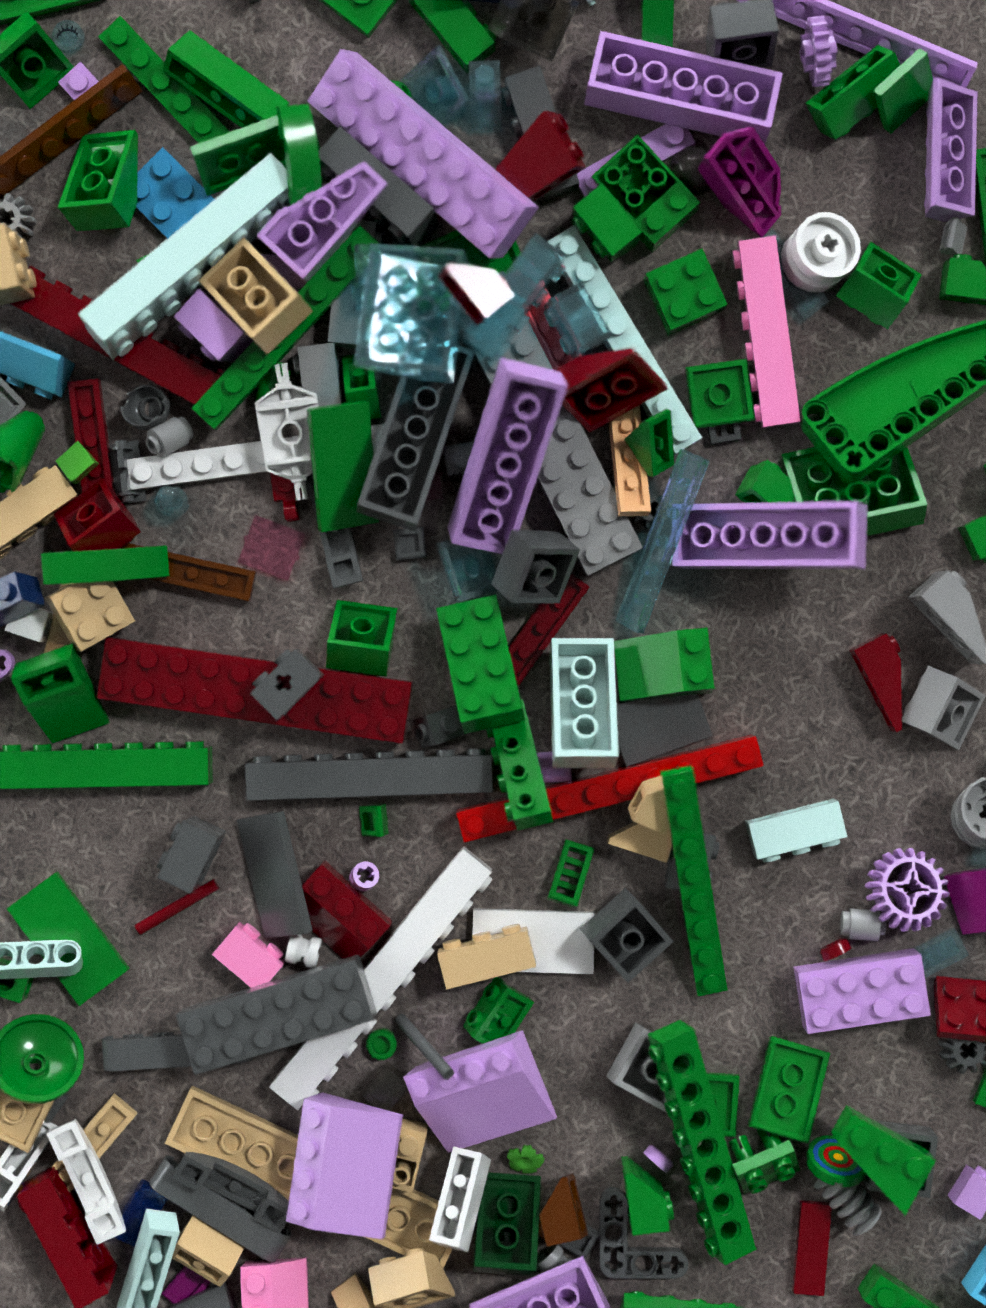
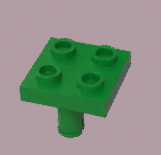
[729,1129,800,1194]

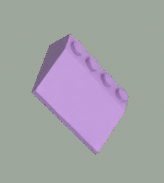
[403,1030,557,1153]
[286,1092,403,1239]
[469,1256,610,1308]

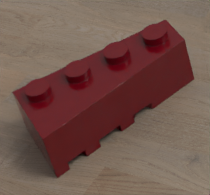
[17,1167,118,1308]

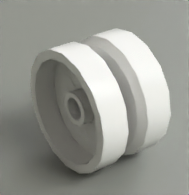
[781,213,861,292]

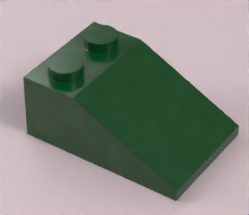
[473,1172,541,1276]

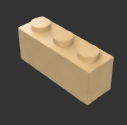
[437,924,536,990]

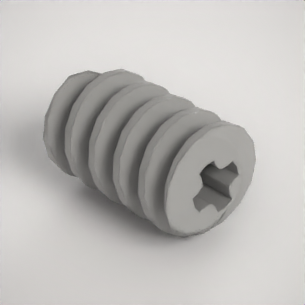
[814,1179,882,1236]

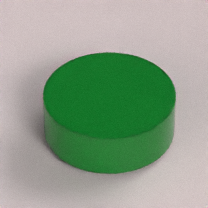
[366,1028,397,1060]

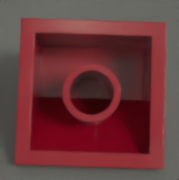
[54,478,141,551]

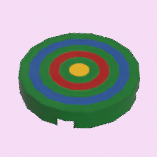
[806,1135,866,1187]

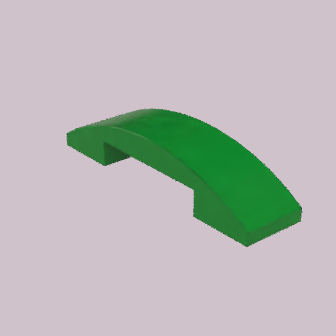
[276,104,322,207]
[41,545,169,585]

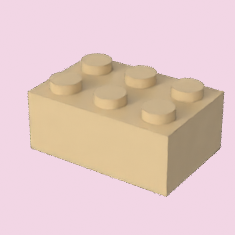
[199,238,313,354]

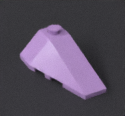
[256,162,388,282]

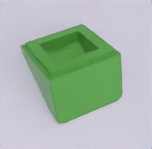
[55,441,99,484]

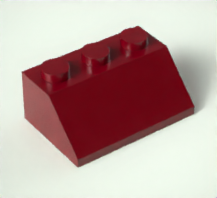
[302,860,392,959]

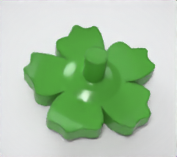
[507,1145,545,1174]

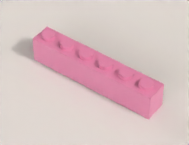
[732,235,801,428]

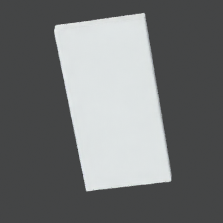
[472,908,595,974]

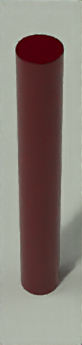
[135,879,220,935]

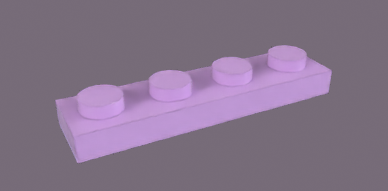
[577,124,695,197]

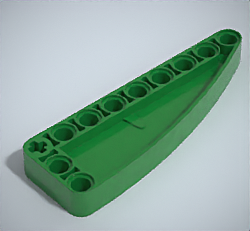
[800,320,986,483]

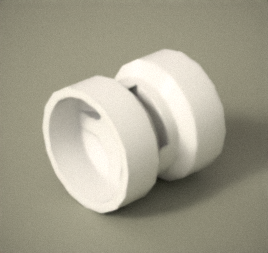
[285,934,322,968]

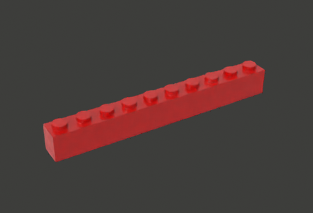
[456,734,764,842]

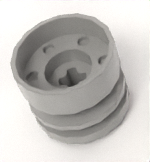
[950,777,986,849]

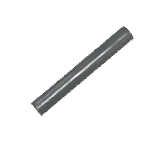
[395,1014,454,1080]

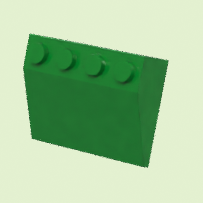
[781,429,928,536]

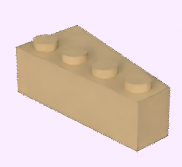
[0,465,78,560]

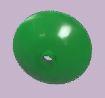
[0,1014,84,1104]

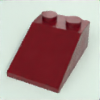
[555,348,668,432]

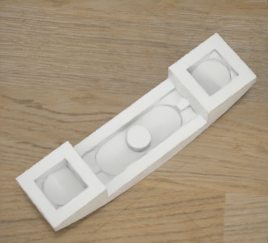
[46,1119,126,1245]

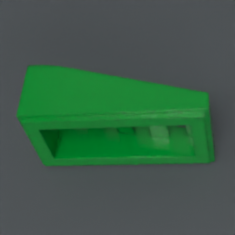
[547,839,595,909]

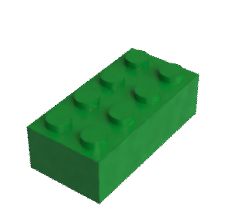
[436,594,525,734]

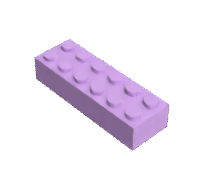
[584,31,783,144]
[447,358,568,554]
[672,501,867,569]

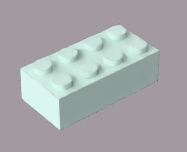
[549,638,618,768]

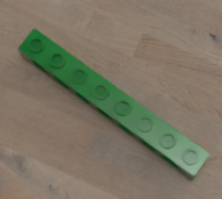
[647,1020,756,1265]

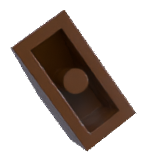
[538,1173,588,1247]

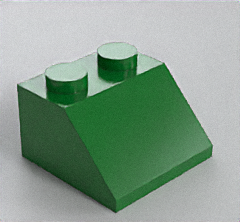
[0,11,74,109]
[571,183,642,262]
[836,241,922,330]
[326,600,397,677]
[621,1156,674,1236]

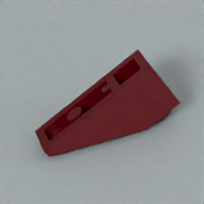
[849,633,902,732]

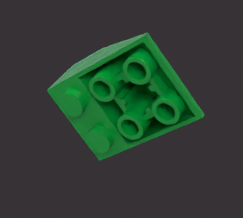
[591,134,700,253]
[11,643,110,743]

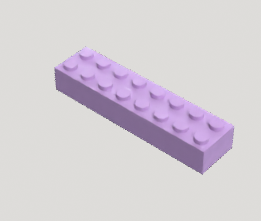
[307,49,539,258]

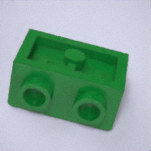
[463,977,535,1044]

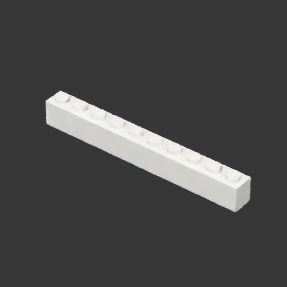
[269,846,493,1111]

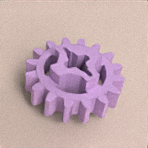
[800,16,837,87]

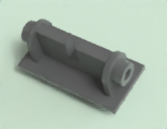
[109,440,147,504]

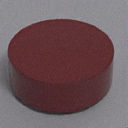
[819,937,852,962]

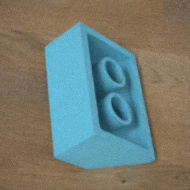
[0,331,75,400]

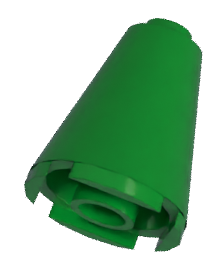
[0,411,45,493]

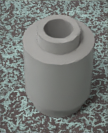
[145,417,193,458]
[840,908,886,941]

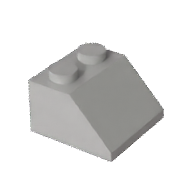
[902,666,986,750]

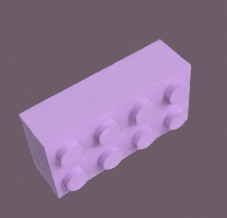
[794,948,931,1034]

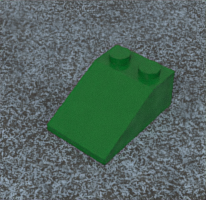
[58,130,138,231]
[614,627,715,702]

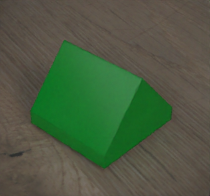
[359,803,389,837]

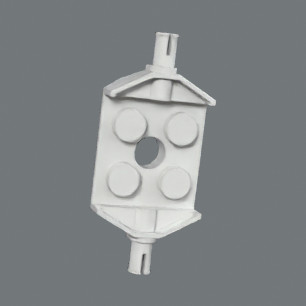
[255,363,319,501]

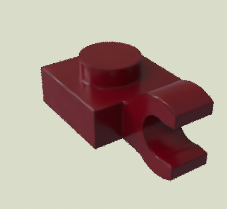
[270,473,303,522]

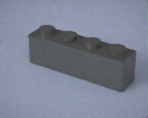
[501,65,580,201]

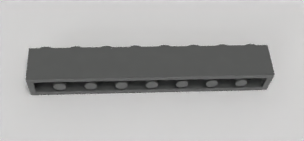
[245,748,493,801]

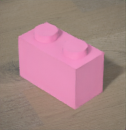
[212,922,285,987]

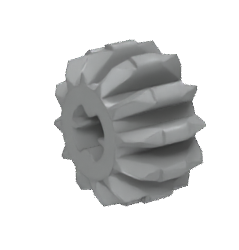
[0,193,37,238]

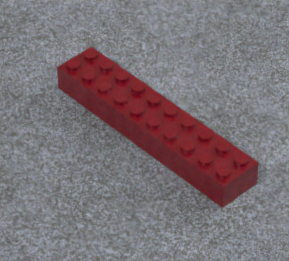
[97,637,413,744]

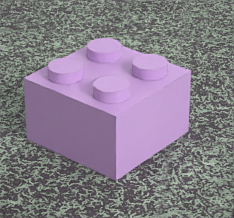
[174,289,254,363]

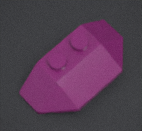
[698,127,781,238]

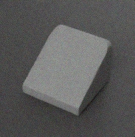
[939,217,967,256]

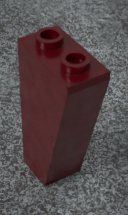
[495,110,586,203]

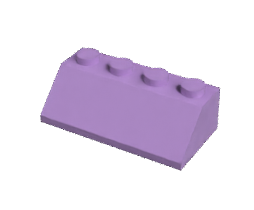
[924,79,977,222]

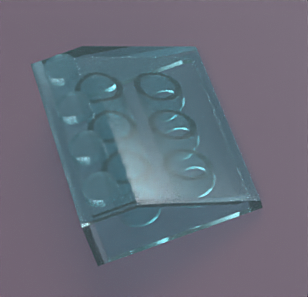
[354,243,469,383]

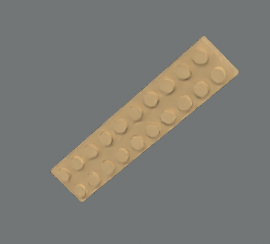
[165,1086,452,1268]

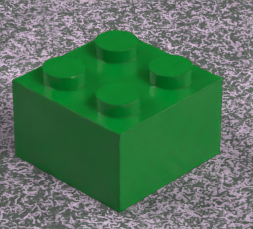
[643,248,728,336]

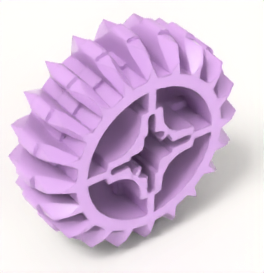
[865,848,950,932]

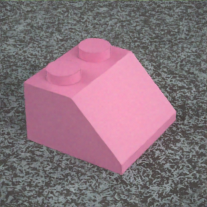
[240,1258,309,1308]

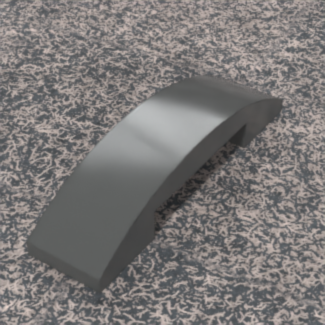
[306,473,363,589]
[171,1152,289,1233]

